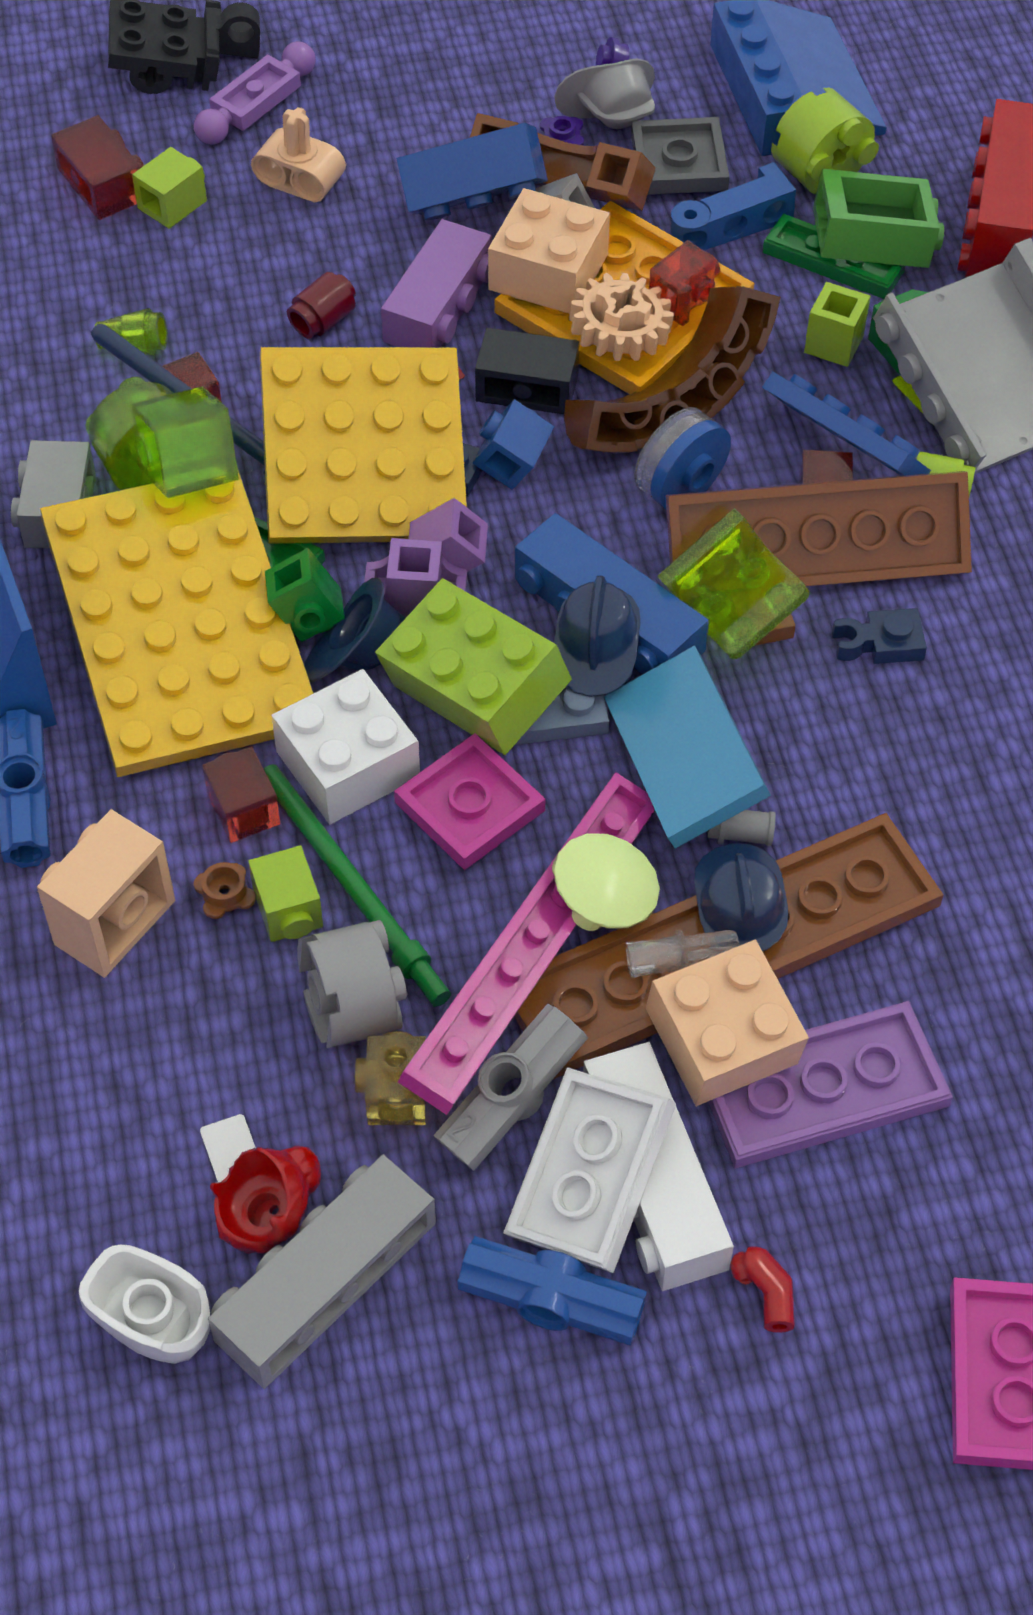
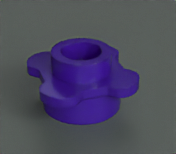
[540,116,584,145]

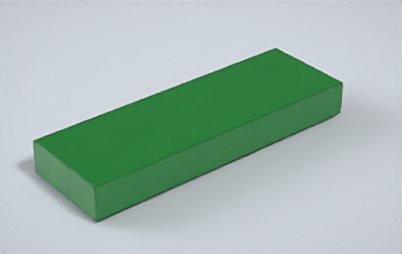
[762,213,906,299]

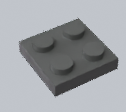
[631,117,729,195]

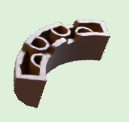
[564,286,781,452]

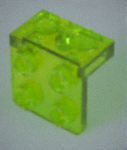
[657,508,809,659]

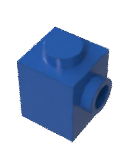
[472,399,555,490]

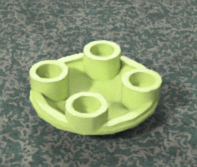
[552,834,660,931]

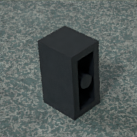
[475,327,580,414]

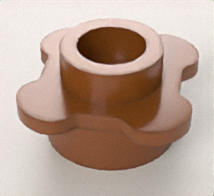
[194,862,256,919]

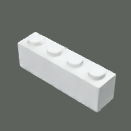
[583,1042,734,1292]

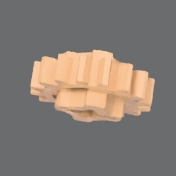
[569,273,674,361]

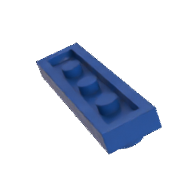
[762,371,931,476]

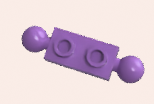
[194,41,316,145]

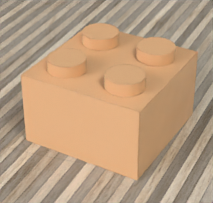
[488,188,610,314]
[37,809,175,978]
[646,939,809,1106]

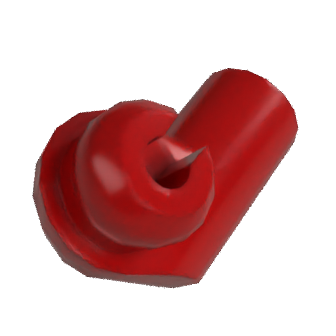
[730,1246,794,1333]

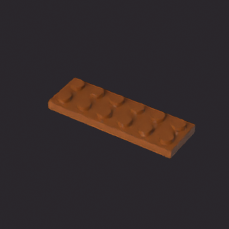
[666,471,972,597]

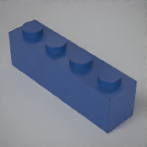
[515,513,709,675]

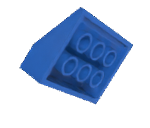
[710,0,887,156]
[0,540,57,729]

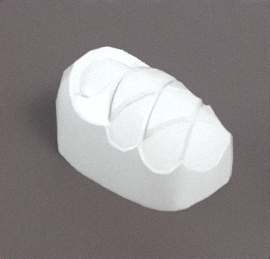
[79,1244,211,1364]

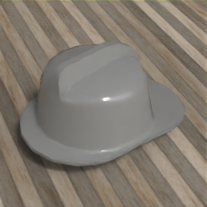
[554,58,655,130]

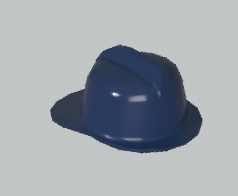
[555,575,640,697]
[304,578,405,682]
[694,843,788,952]

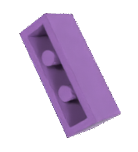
[381,219,492,348]

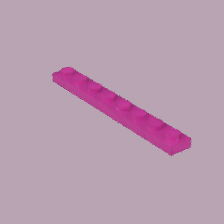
[398,772,655,1115]

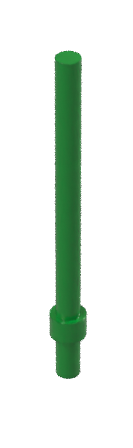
[260,764,451,1007]

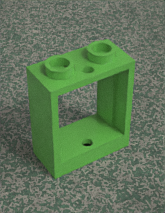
[813,169,944,268]

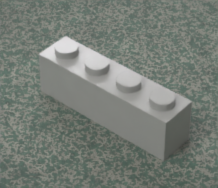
[208,1154,436,1389]

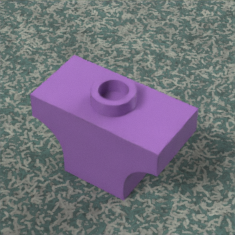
[364,538,467,617]

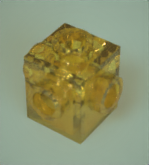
[355,1031,426,1125]

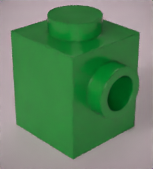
[265,548,345,642]

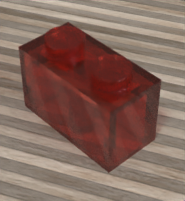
[51,115,144,220]

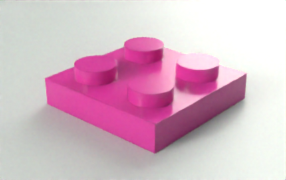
[394,733,546,870]

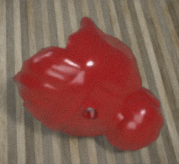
[210,1145,321,1254]

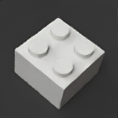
[271,669,420,825]

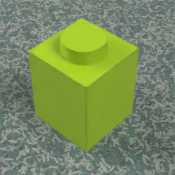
[132,147,207,229]
[804,282,871,367]
[248,845,323,942]

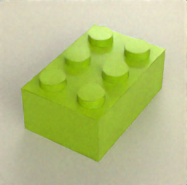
[375,578,572,755]

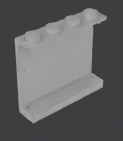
[873,238,1033,474]

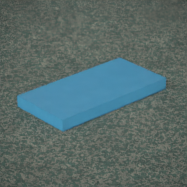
[604,645,771,848]

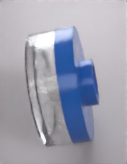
[634,407,731,510]

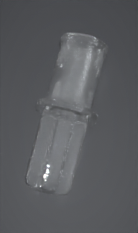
[625,930,740,978]

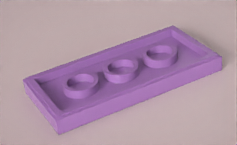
[708,1001,953,1169]

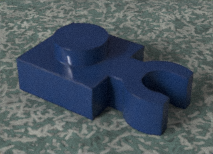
[832,608,927,664]

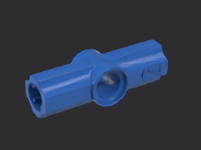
[0,709,51,868]
[457,1236,647,1346]

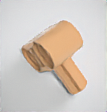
[251,107,346,203]

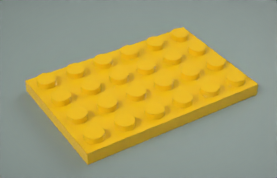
[40,465,313,778]

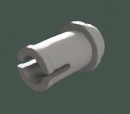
[707,810,776,846]

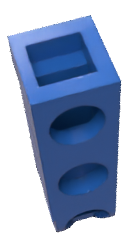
[670,162,796,252]

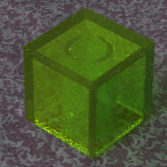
[131,386,239,498]

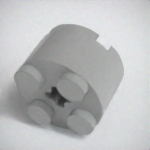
[297,920,407,1048]

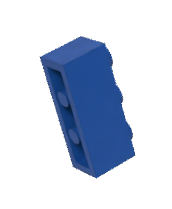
[396,123,548,220]

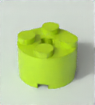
[771,87,879,194]

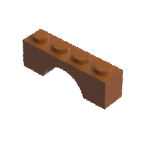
[469,113,656,211]

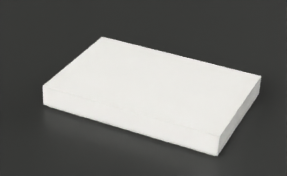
[503,1068,676,1273]

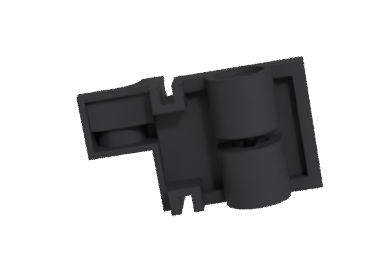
[108,0,260,94]

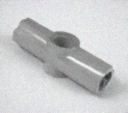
[433,1004,588,1171]

